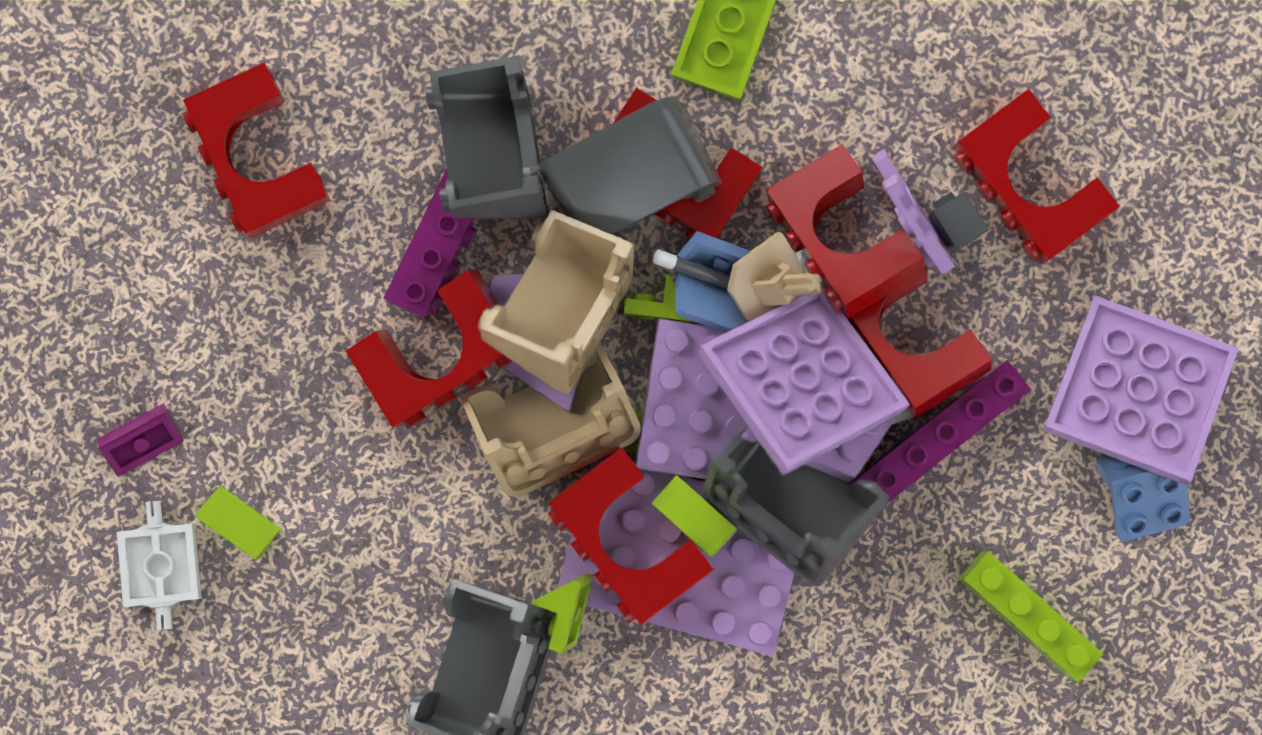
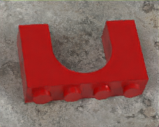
[182,62,331,239]
[613,87,762,240]
[953,88,1120,264]
[765,144,925,319]
[840,265,992,418]
[345,270,514,429]
[547,447,714,626]

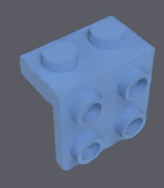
[675,231,751,333]
[1096,456,1190,542]

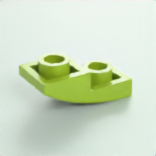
[651,475,737,558]

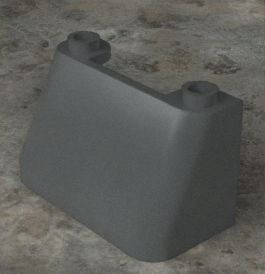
[425,56,548,219]
[538,97,722,237]
[703,425,889,586]
[405,578,557,735]

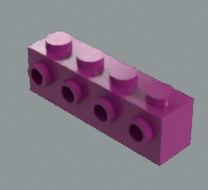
[383,168,478,321]

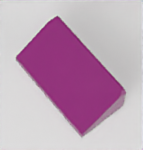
[98,403,184,477]

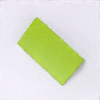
[195,485,281,560]

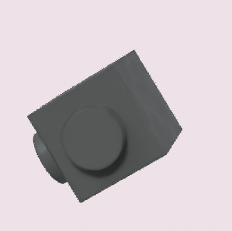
[928,192,989,254]

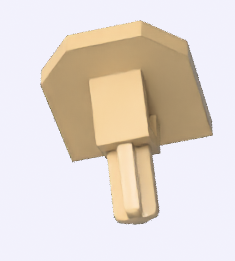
[727,231,822,322]

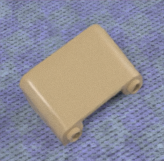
[478,210,634,395]
[459,342,641,497]

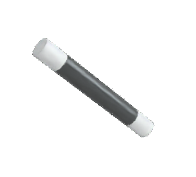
[653,249,730,290]

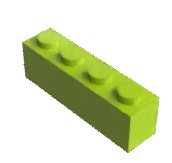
[957,551,1103,683]

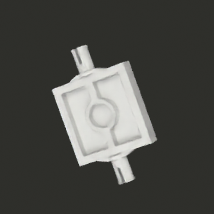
[117,501,202,630]

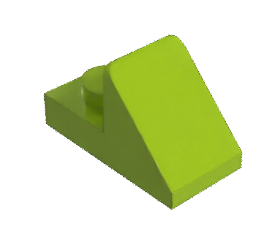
[623,274,698,325]
[531,573,594,654]

